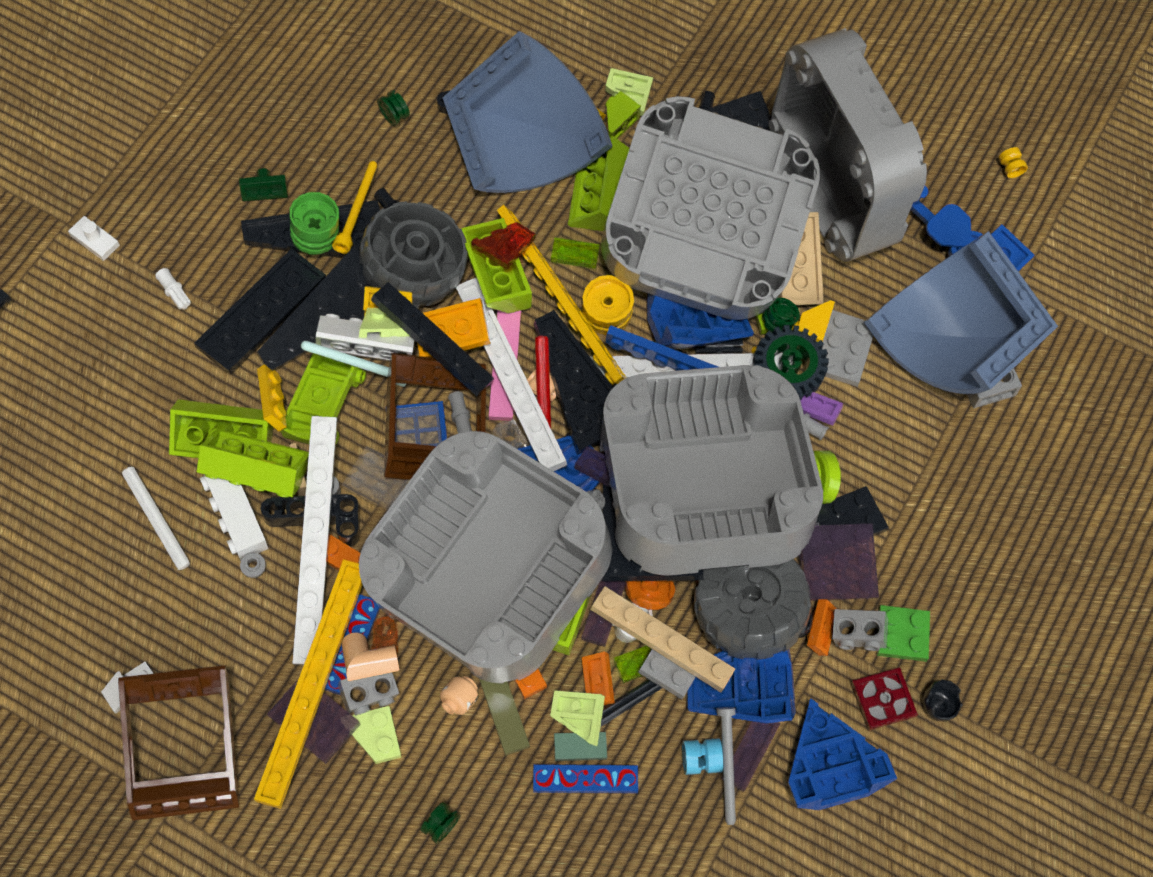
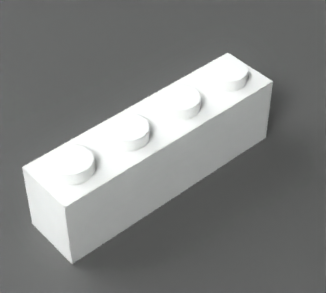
[200,474,268,561]

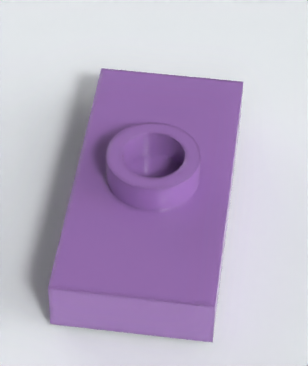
[800,392,843,426]

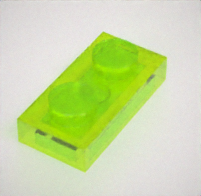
[551,237,600,269]
[614,646,652,683]

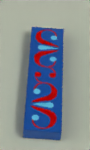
[325,594,380,695]
[533,765,638,793]

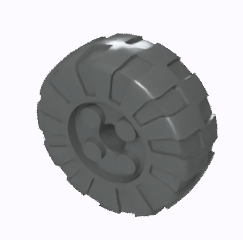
[359,201,468,307]
[694,559,811,660]

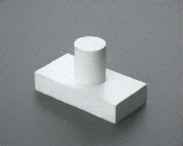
[68,216,120,261]

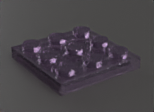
[800,524,879,601]

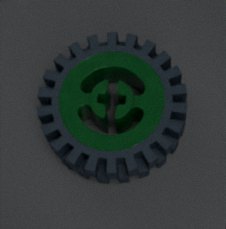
[752,325,829,400]

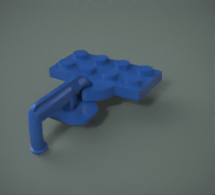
[910,186,1035,272]

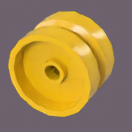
[582,275,634,335]

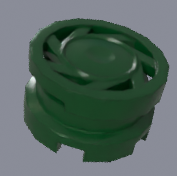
[377,90,410,126]
[762,298,800,333]
[420,801,461,845]

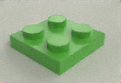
[877,605,930,662]

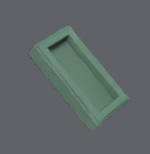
[554,732,607,761]

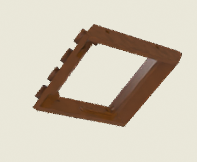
[384,353,486,480]
[118,665,239,821]

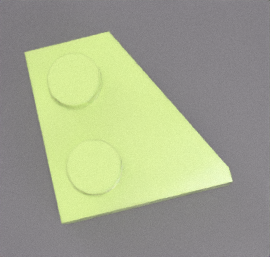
[605,68,653,116]
[359,308,410,338]
[550,690,605,746]
[340,706,401,764]

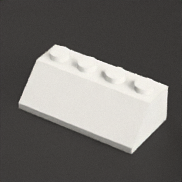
[316,314,414,361]

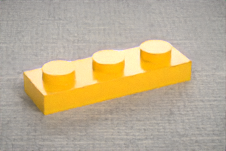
[257,364,287,431]

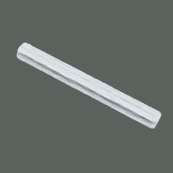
[122,466,190,570]

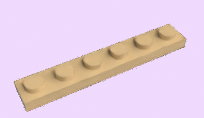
[590,587,735,692]

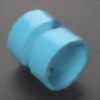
[682,738,723,775]

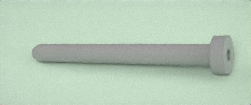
[717,707,736,825]

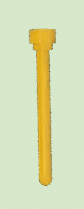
[332,161,377,254]

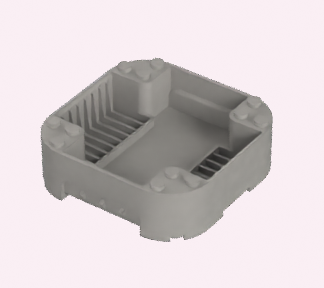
[769,28,927,262]
[601,97,820,320]
[599,365,823,575]
[359,431,612,683]

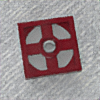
[851,667,918,731]

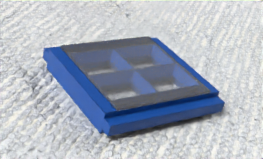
[395,401,447,446]

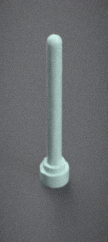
[301,341,406,387]

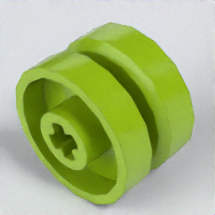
[813,450,841,504]

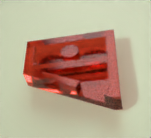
[471,222,536,269]

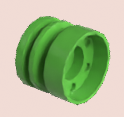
[290,192,339,254]

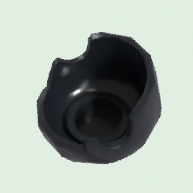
[923,679,963,722]

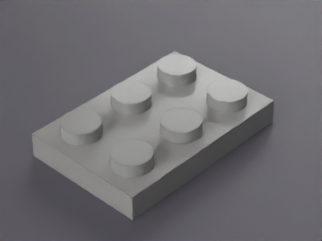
[822,310,873,387]

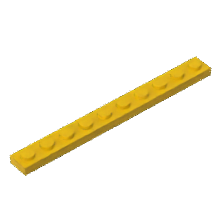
[497,204,627,385]
[254,559,363,809]

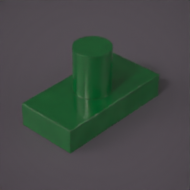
[239,168,288,201]

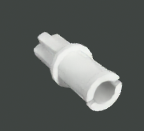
[155,268,191,310]

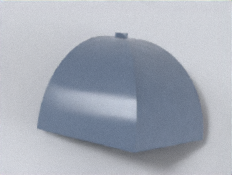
[443,31,613,193]
[864,231,1058,394]

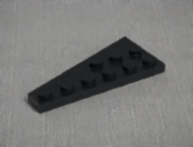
[241,200,380,257]
[257,245,373,371]
[533,310,613,455]

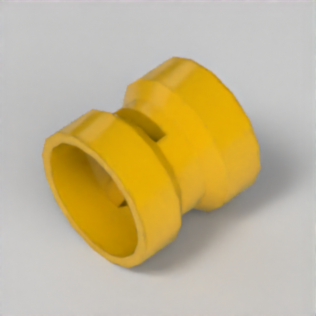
[998,147,1028,178]

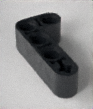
[260,494,360,547]

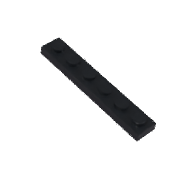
[371,282,494,396]

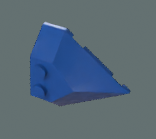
[788,698,897,810]

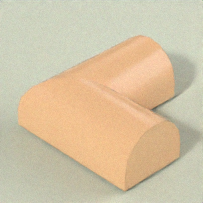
[342,633,400,681]

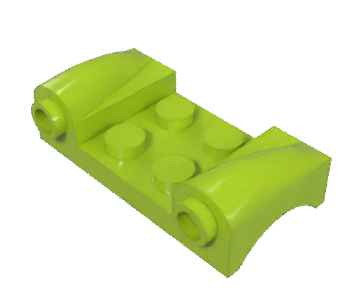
[280,353,366,445]

